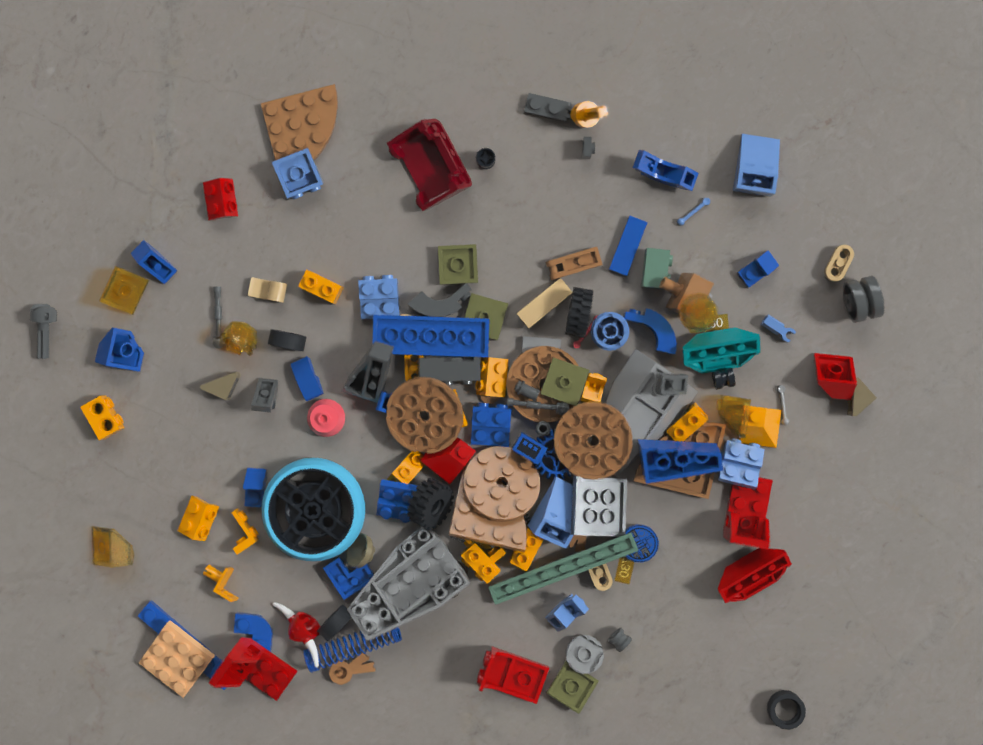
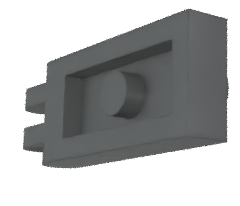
[524,93,573,122]

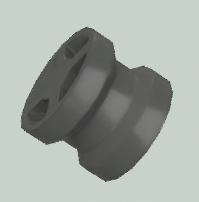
[608,628,632,652]

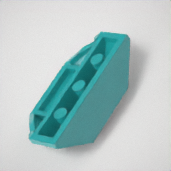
[682,327,761,374]

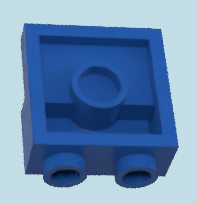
[471,403,511,447]
[376,479,418,523]

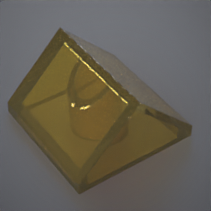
[99,266,149,314]

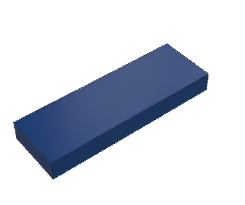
[609,216,648,276]

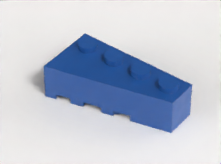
[638,439,723,484]

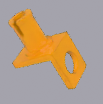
[203,564,238,602]

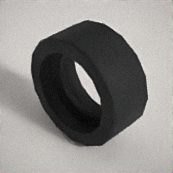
[268,329,307,351]
[317,605,352,641]
[767,690,806,730]

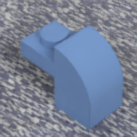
[545,594,589,632]

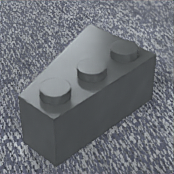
[342,341,394,403]
[417,357,480,385]

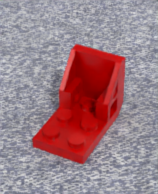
[723,477,773,550]
[209,637,297,701]

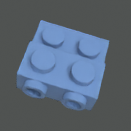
[272,148,323,200]
[358,275,400,319]
[718,438,765,489]

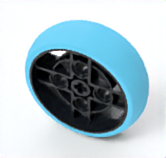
[261,458,365,561]

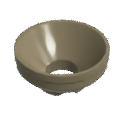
[346,533,375,568]

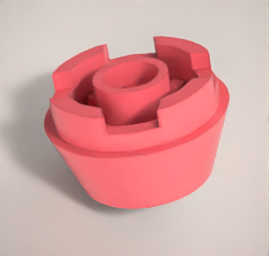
[307,399,345,437]

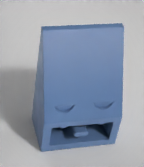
[733,134,780,197]
[527,476,574,549]

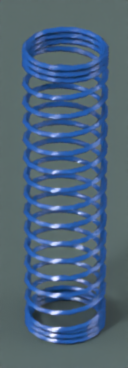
[303,627,402,673]

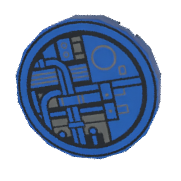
[626,524,659,563]

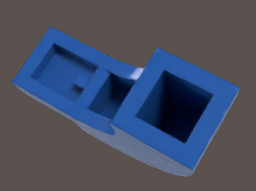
[633,150,699,191]
[623,308,677,354]

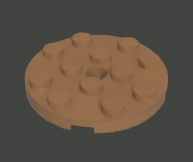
[506,346,583,422]
[386,377,463,454]
[554,401,633,480]
[463,446,540,522]

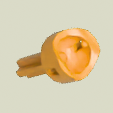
[570,101,608,128]

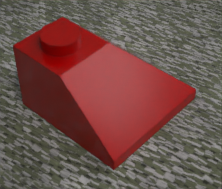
[814,353,857,400]
[420,438,476,485]

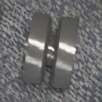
[843,276,884,323]

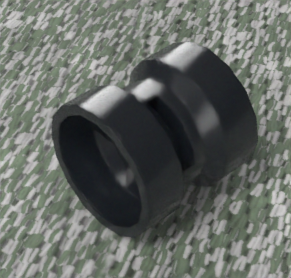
[476,148,495,170]
[712,368,736,390]

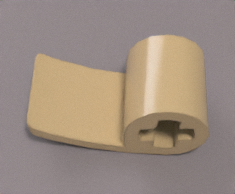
[248,277,287,303]

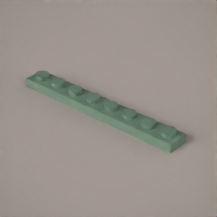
[488,532,639,605]

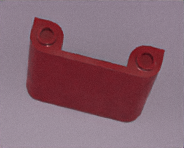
[387,119,472,211]

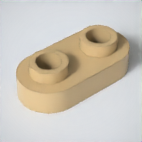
[824,245,854,282]
[588,563,613,591]

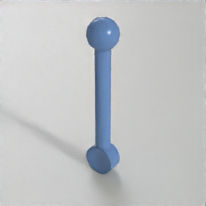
[677,198,710,226]

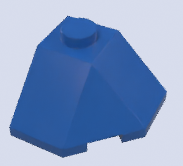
[95,327,144,372]

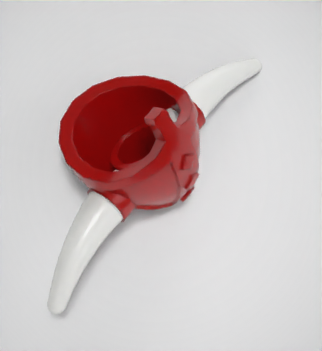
[273,602,320,667]

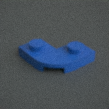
[234,612,273,652]

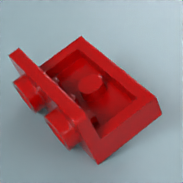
[203,178,238,220]

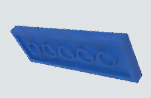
[372,315,489,357]

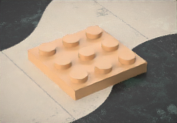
[139,621,215,698]

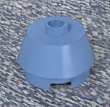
[591,312,629,351]

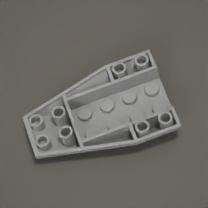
[590,349,698,476]
[347,527,471,641]

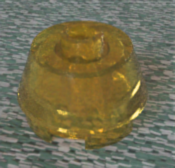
[679,293,718,333]
[219,321,257,356]

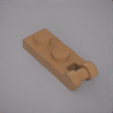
[545,247,603,281]

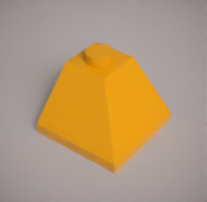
[738,405,781,448]

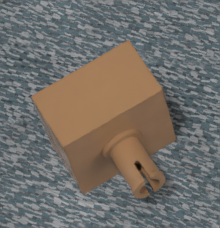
[659,273,714,319]

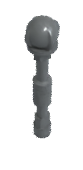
[213,286,226,349]
[507,398,569,416]

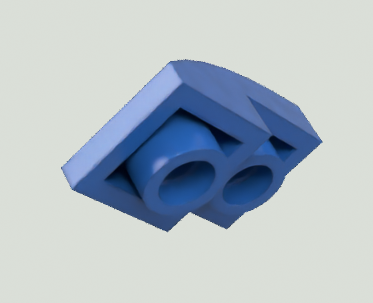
[290,356,324,401]

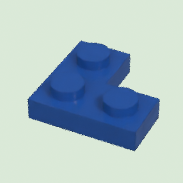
[323,557,374,600]

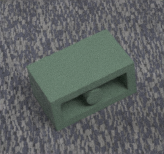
[641,248,673,290]

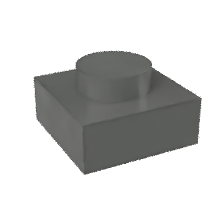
[582,137,595,159]

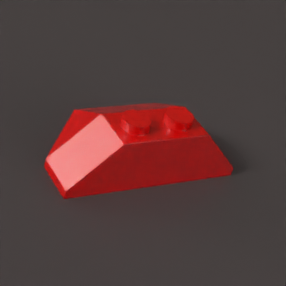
[717,548,792,603]

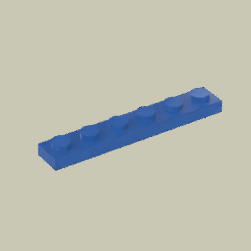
[138,600,227,690]

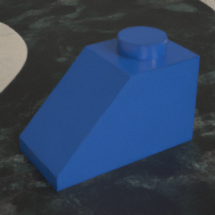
[131,240,178,284]

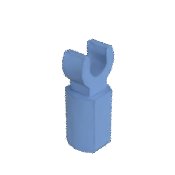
[761,314,796,342]

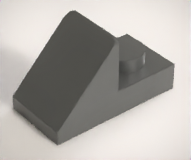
[655,372,689,395]
[251,378,278,413]

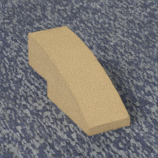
[517,278,572,329]

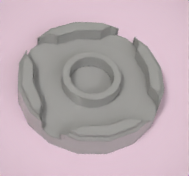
[565,635,604,674]

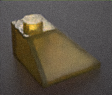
[716,395,751,438]
[92,526,134,568]

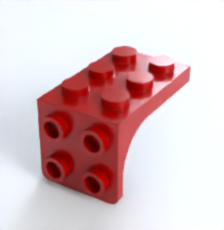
[476,646,549,704]

